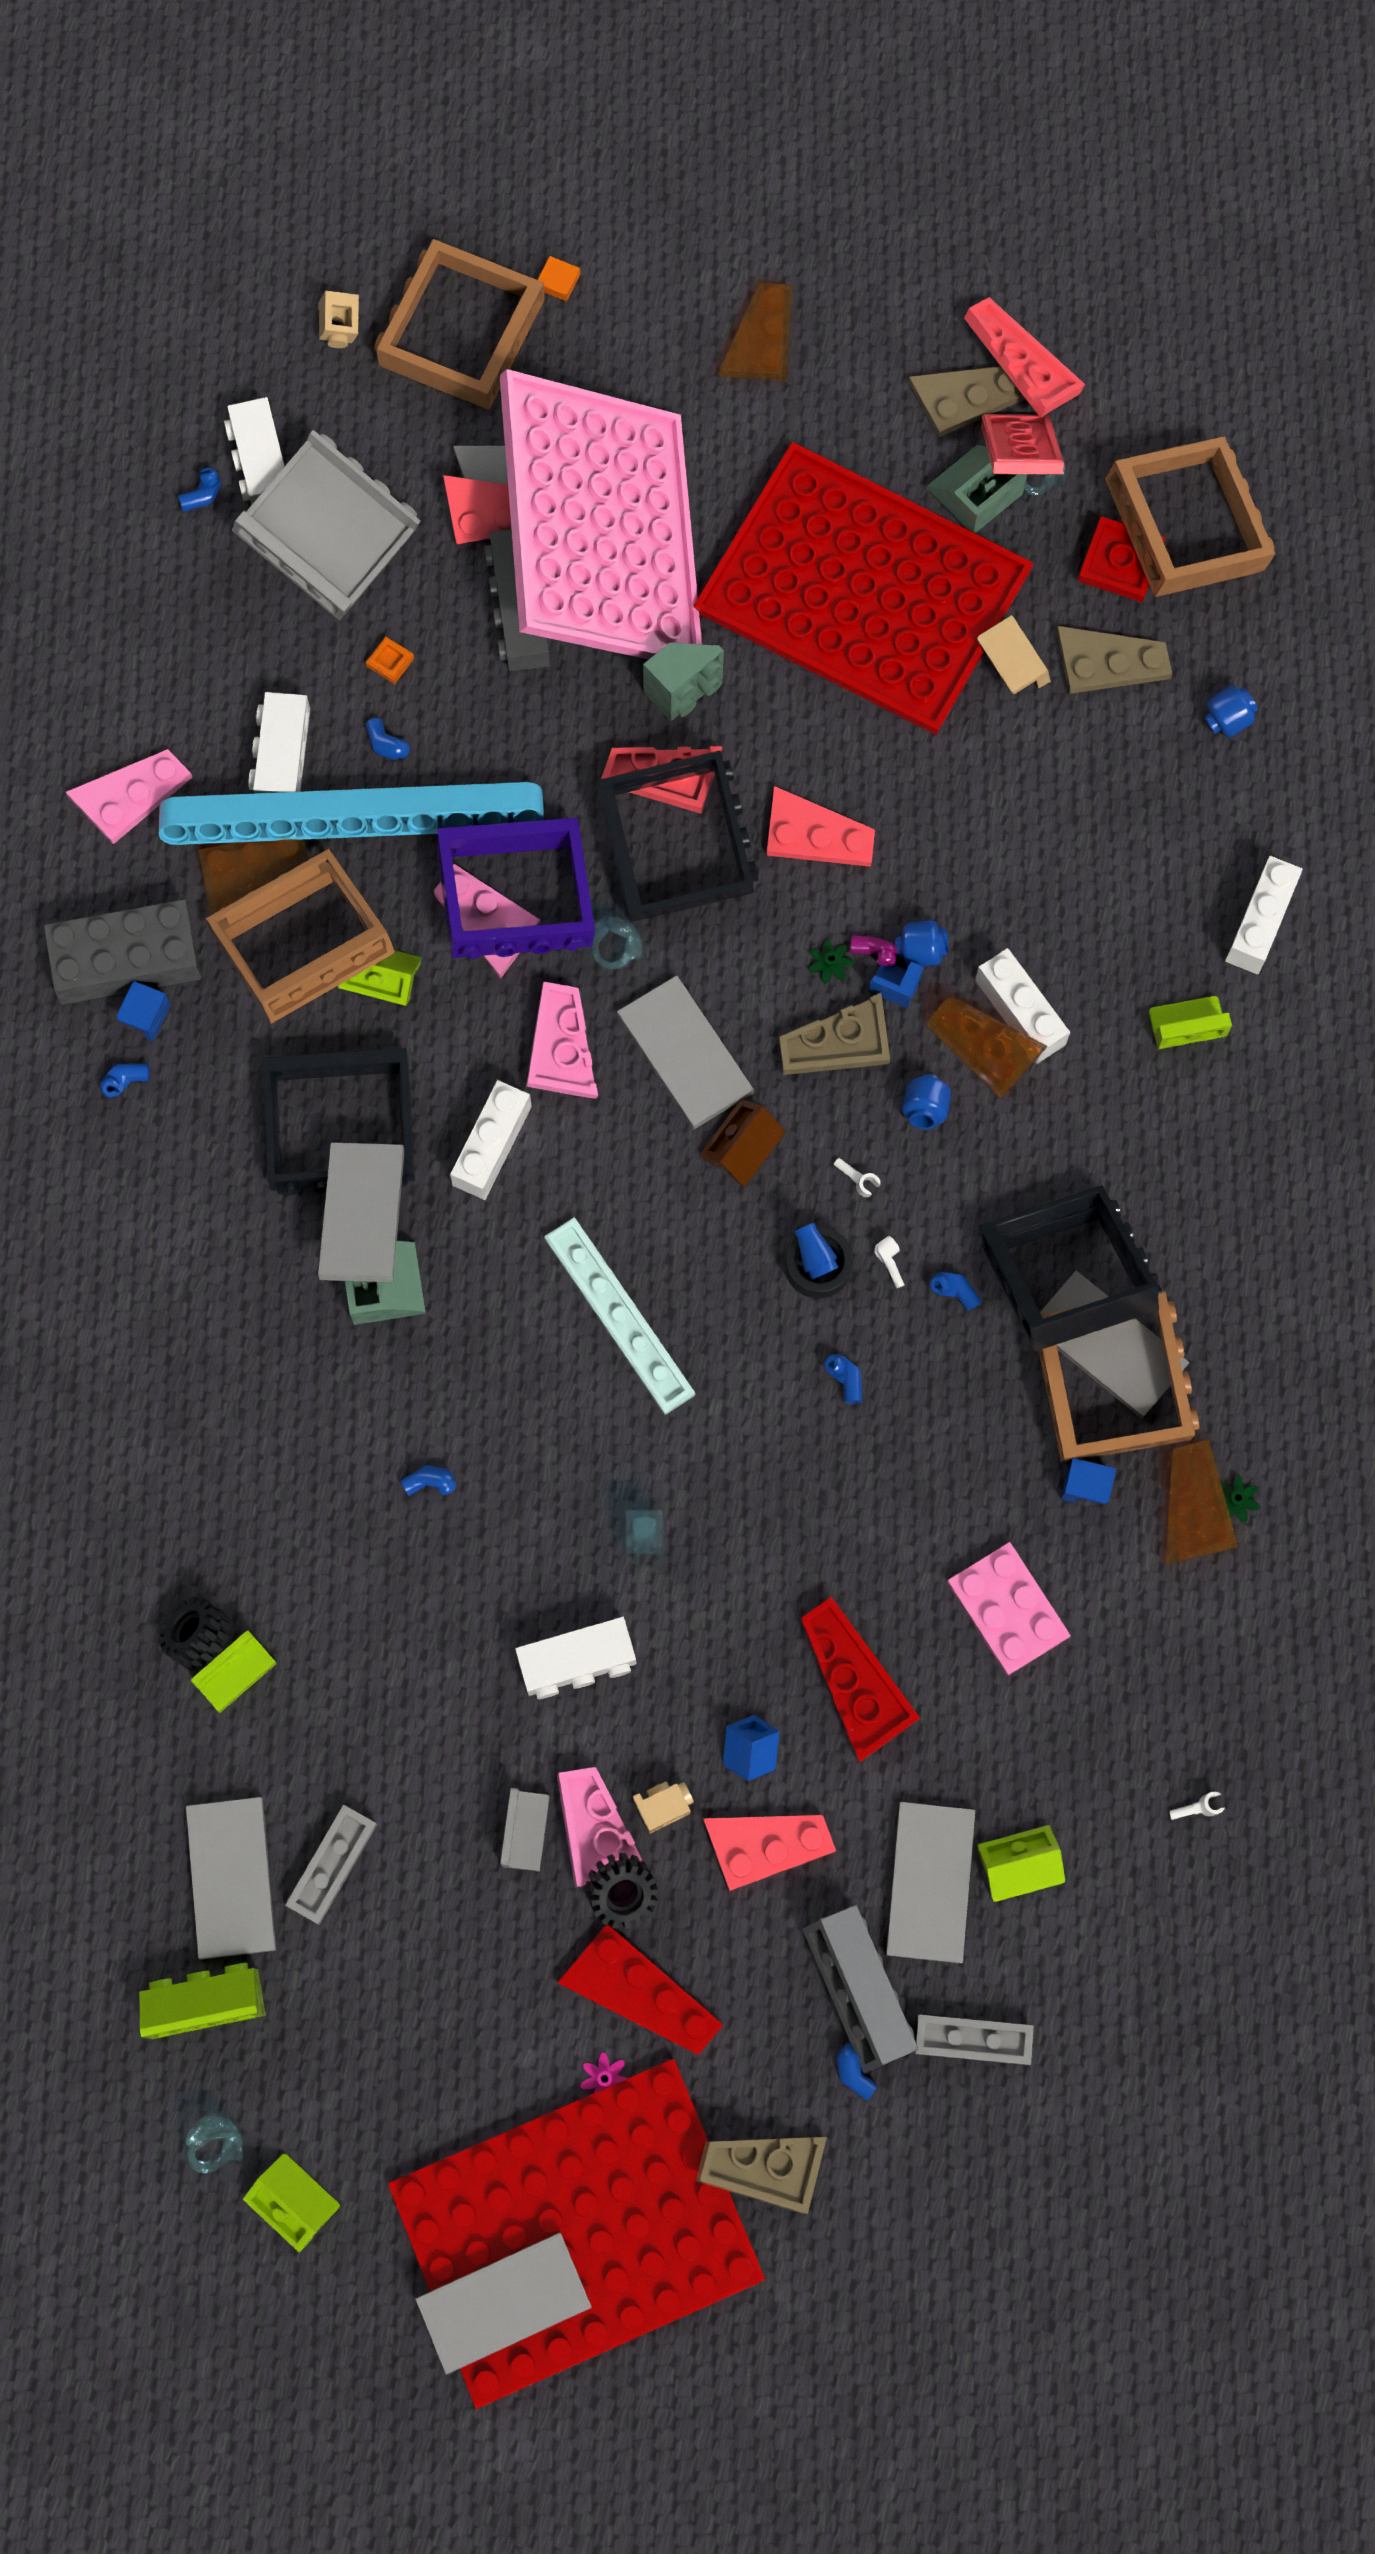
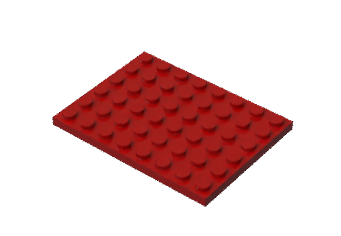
[694,442,1034,736]
[388,2059,765,2409]

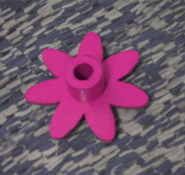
[580,2053,627,2093]

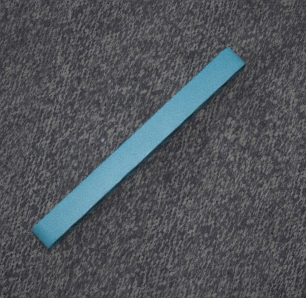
[159,782,544,845]

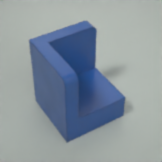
[868,961,924,1008]
[117,981,171,1042]
[1061,1458,1116,1505]
[723,1715,780,1781]

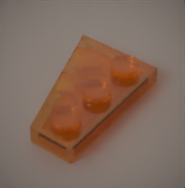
[198,836,309,915]
[1165,1440,1238,1566]

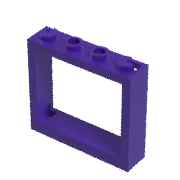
[436,818,595,960]

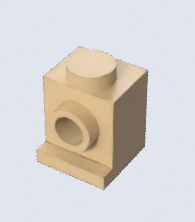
[318,291,359,348]
[633,1782,694,1834]

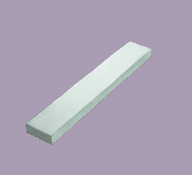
[544,1217,695,1415]

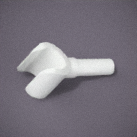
[834,1158,880,1197]
[874,1236,904,1289]
[1169,1792,1225,1820]

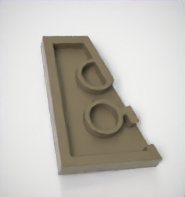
[908,366,1026,437]
[1056,626,1172,694]
[779,993,890,1075]
[695,2137,827,2214]

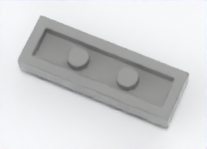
[285,1805,377,1925]
[915,2015,1034,2065]

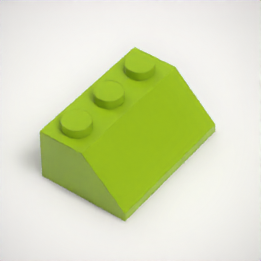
[139,1963,266,2039]

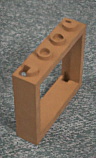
[374,239,545,410]
[1105,436,1275,597]
[206,849,395,1024]
[1038,1292,1199,1463]

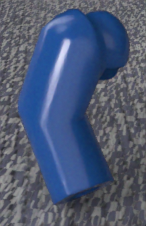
[178,468,221,512]
[100,1063,150,1098]
[929,1272,982,1311]
[824,1354,862,1404]
[399,1465,456,1496]
[836,2042,878,2101]

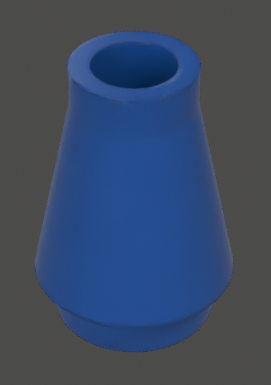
[794,1223,838,1279]

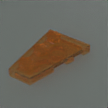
[719,283,793,381]
[926,996,1047,1098]

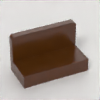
[700,1099,785,1186]

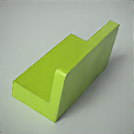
[338,950,421,1006]
[1149,996,1232,1049]
[191,1630,277,1713]
[977,1825,1065,1902]
[243,2154,340,2253]

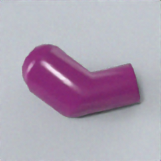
[850,935,898,966]

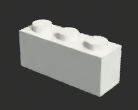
[224,397,285,505]
[249,692,310,794]
[1225,856,1303,974]
[975,948,1070,1064]
[450,1080,532,1200]
[515,1617,636,1699]

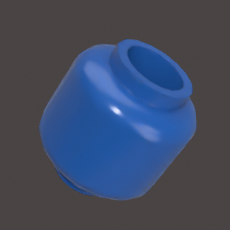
[1204,685,1258,738]
[895,920,949,967]
[902,1074,951,1130]

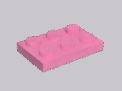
[947,1542,1071,1676]

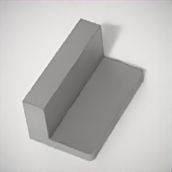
[501,1788,550,1872]

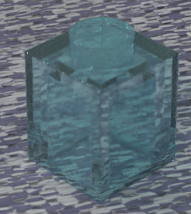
[626,1510,663,1554]

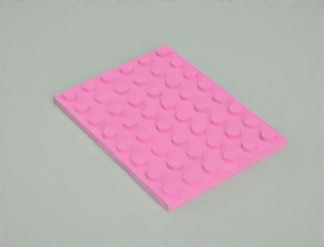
[500,369,702,659]

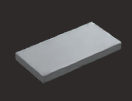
[617,976,754,1130]
[318,1143,405,1282]
[1040,1270,1190,1419]
[186,1797,276,1960]
[886,1802,975,1964]
[416,2232,592,2375]

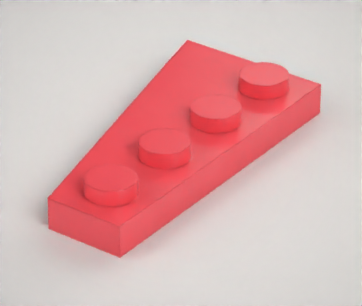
[964,297,1085,418]

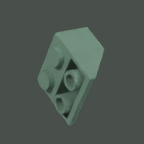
[927,445,1027,533]
[643,643,724,721]
[345,1241,426,1325]

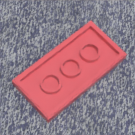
[981,414,1064,474]

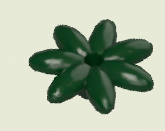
[809,940,854,984]
[1212,1476,1260,1523]

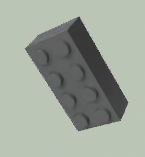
[44,899,202,1005]

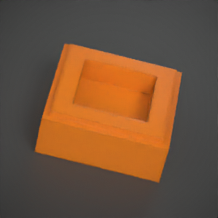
[538,256,580,301]
[366,636,414,685]

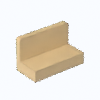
[978,615,1051,694]

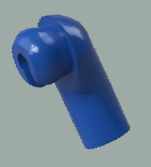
[365,718,410,760]

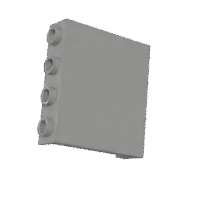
[232,430,421,620]

